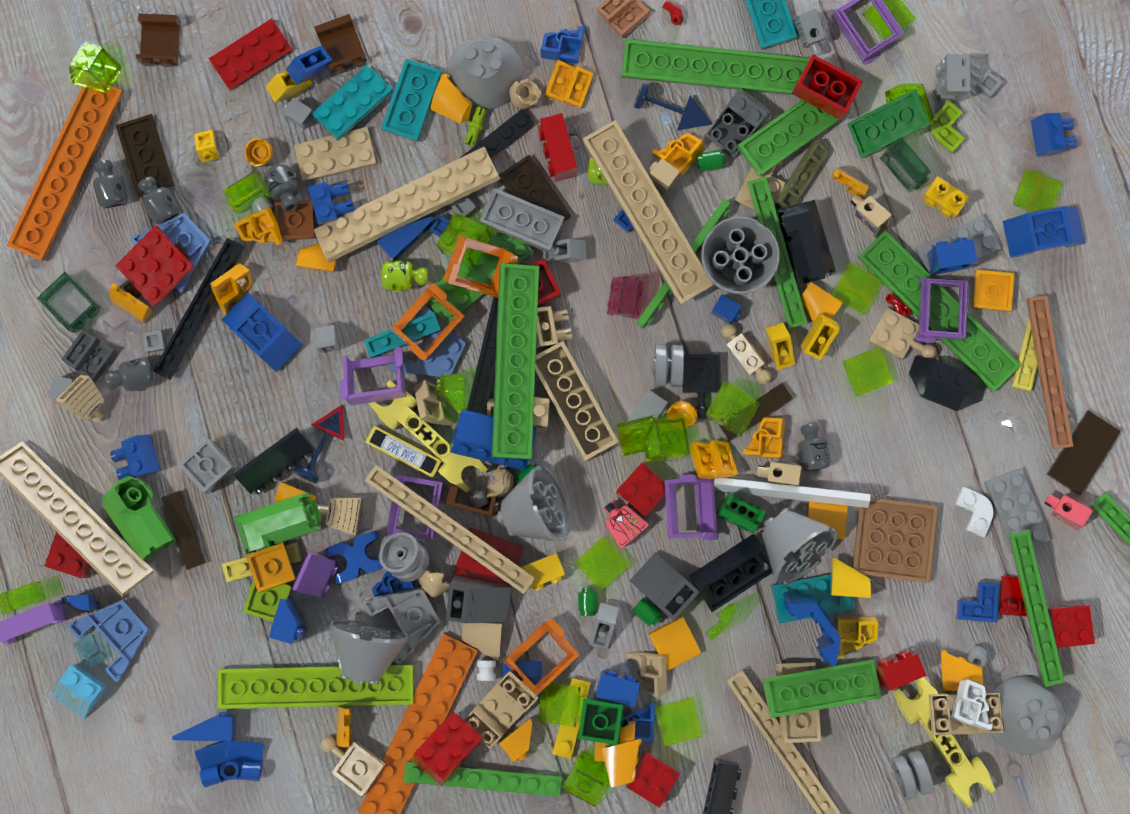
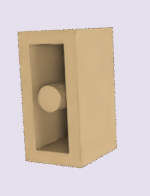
[648,158,680,195]

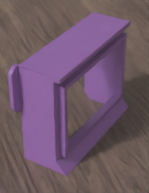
[832,0,904,65]
[915,277,968,342]
[340,347,406,406]
[664,474,719,540]
[386,475,445,541]
[0,600,69,645]

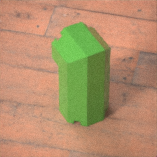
[102,475,176,561]
[234,493,322,554]

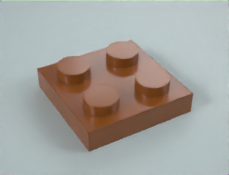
[274,200,315,241]

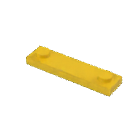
[552,678,591,759]

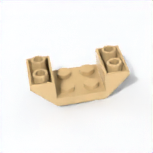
[464,671,538,749]
[929,693,1004,735]

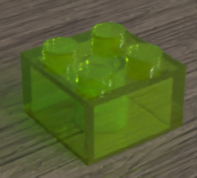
[436,212,492,268]

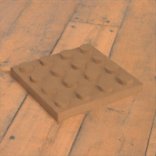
[852,497,938,583]

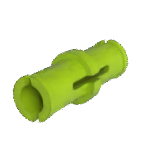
[464,107,487,147]

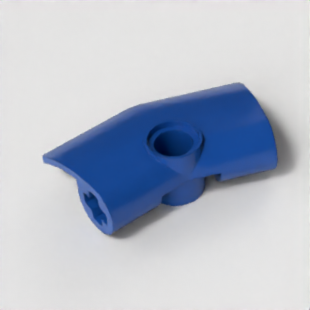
[195,740,264,788]

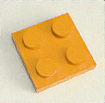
[972,270,1014,312]
[246,543,296,593]

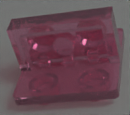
[607,276,644,319]

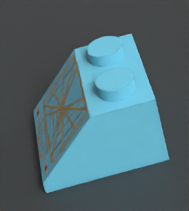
[53,664,108,719]

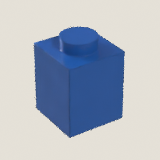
[711,294,742,323]

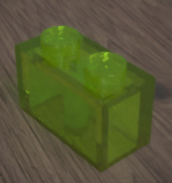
[0,582,46,614]

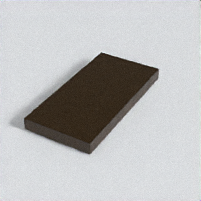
[115,114,175,197]
[499,155,571,223]
[1046,410,1121,495]

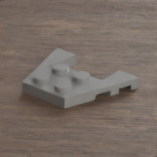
[361,587,440,665]

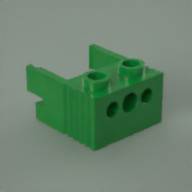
[716,493,766,533]

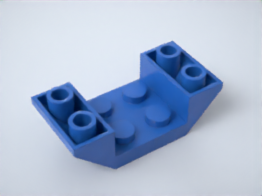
[1002,206,1085,258]
[222,292,303,372]
[783,592,841,667]

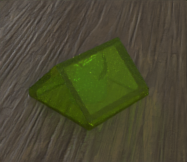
[222,171,270,215]

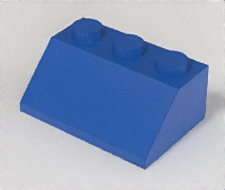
[269,598,307,644]

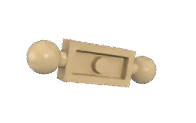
[721,323,771,384]

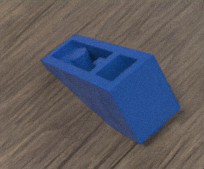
[377,217,434,260]
[172,712,236,741]

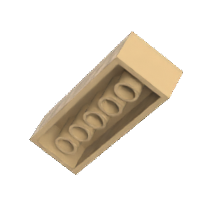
[535,341,619,462]

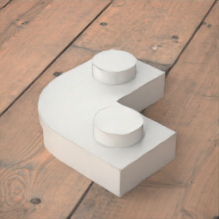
[955,487,993,538]

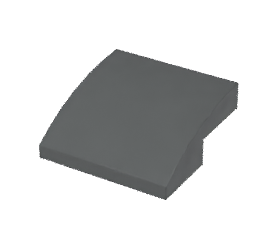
[61,329,117,383]

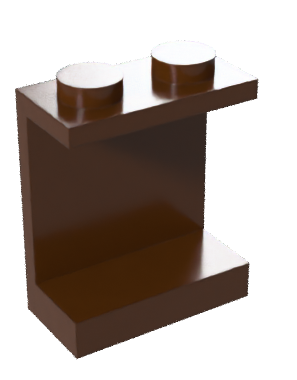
[136,13,180,67]
[314,14,367,74]
[446,486,500,517]

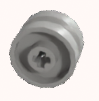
[653,345,684,387]
[379,532,430,582]
[891,750,934,801]

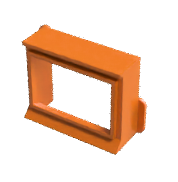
[442,234,518,298]
[390,284,464,360]
[502,619,579,696]

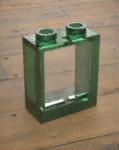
[880,137,931,192]
[37,272,101,333]

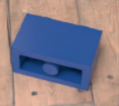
[286,45,332,85]

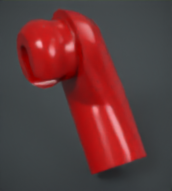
[662,0,683,25]
[885,293,911,317]

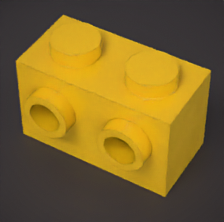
[801,313,840,361]
[520,553,565,591]

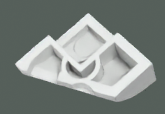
[951,679,992,730]

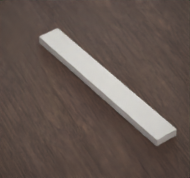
[714,478,871,508]

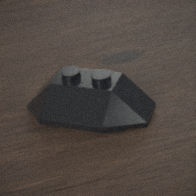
[908,356,986,412]

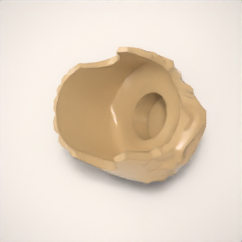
[509,79,541,109]
[487,469,514,498]
[419,568,450,597]

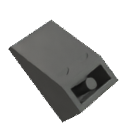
[704,88,771,158]
[630,552,699,621]
[446,575,512,623]

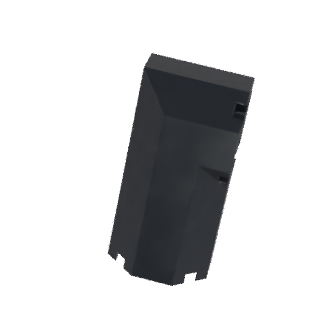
[776,199,836,285]

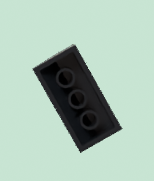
[233,428,315,495]
[689,534,773,612]
[703,758,742,814]

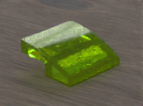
[1013,169,1063,212]
[831,262,882,315]
[842,347,894,397]
[704,603,737,640]

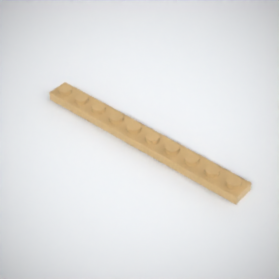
[364,465,535,594]
[726,670,841,814]

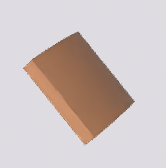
[596,0,651,38]

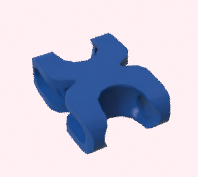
[325,531,383,584]

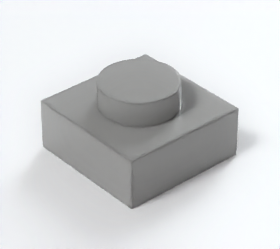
[975,71,1002,98]
[449,196,476,220]
[142,330,165,353]

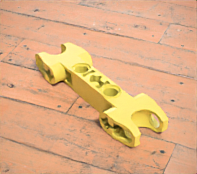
[368,380,488,493]
[892,677,996,808]

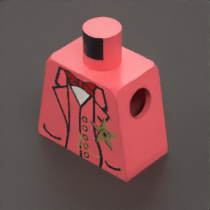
[1044,494,1093,531]
[603,501,649,549]

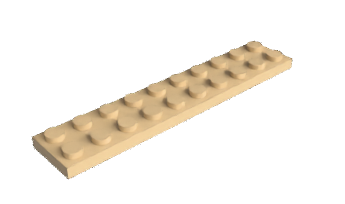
[582,120,713,305]
[314,147,500,263]
[0,441,153,597]

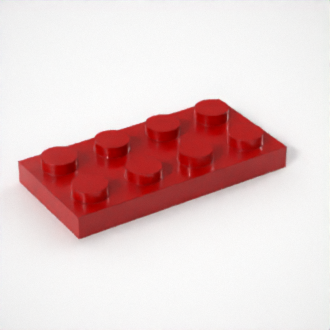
[208,18,293,91]

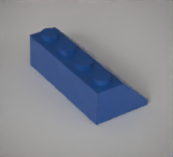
[450,409,537,470]

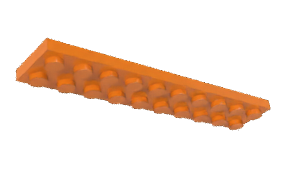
[6,75,124,262]
[358,633,478,814]

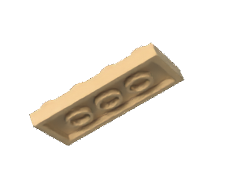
[294,127,377,182]
[776,662,821,743]

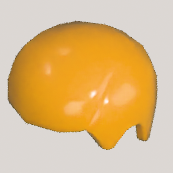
[244,138,273,167]
[667,401,698,430]

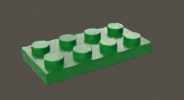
[847,89,932,158]

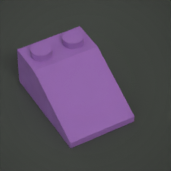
[293,552,339,598]

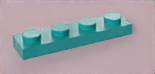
[364,312,442,358]

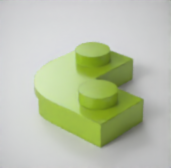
[930,100,965,154]

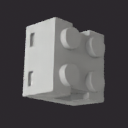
[936,54,970,102]
[178,438,237,494]

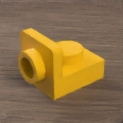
[194,130,220,162]

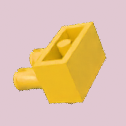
[921,176,969,219]

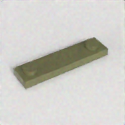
[774,140,830,208]

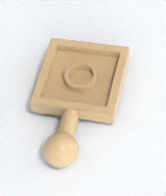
[735,160,785,211]
[868,308,936,360]
[321,737,386,797]

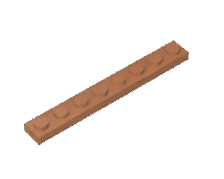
[1026,295,1073,450]

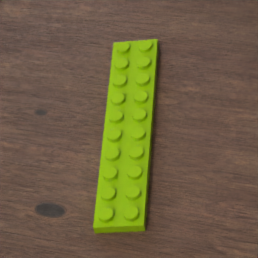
[218,665,414,709]

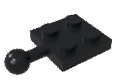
[682,354,721,419]

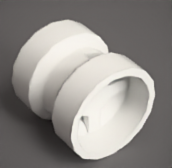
[477,660,496,681]

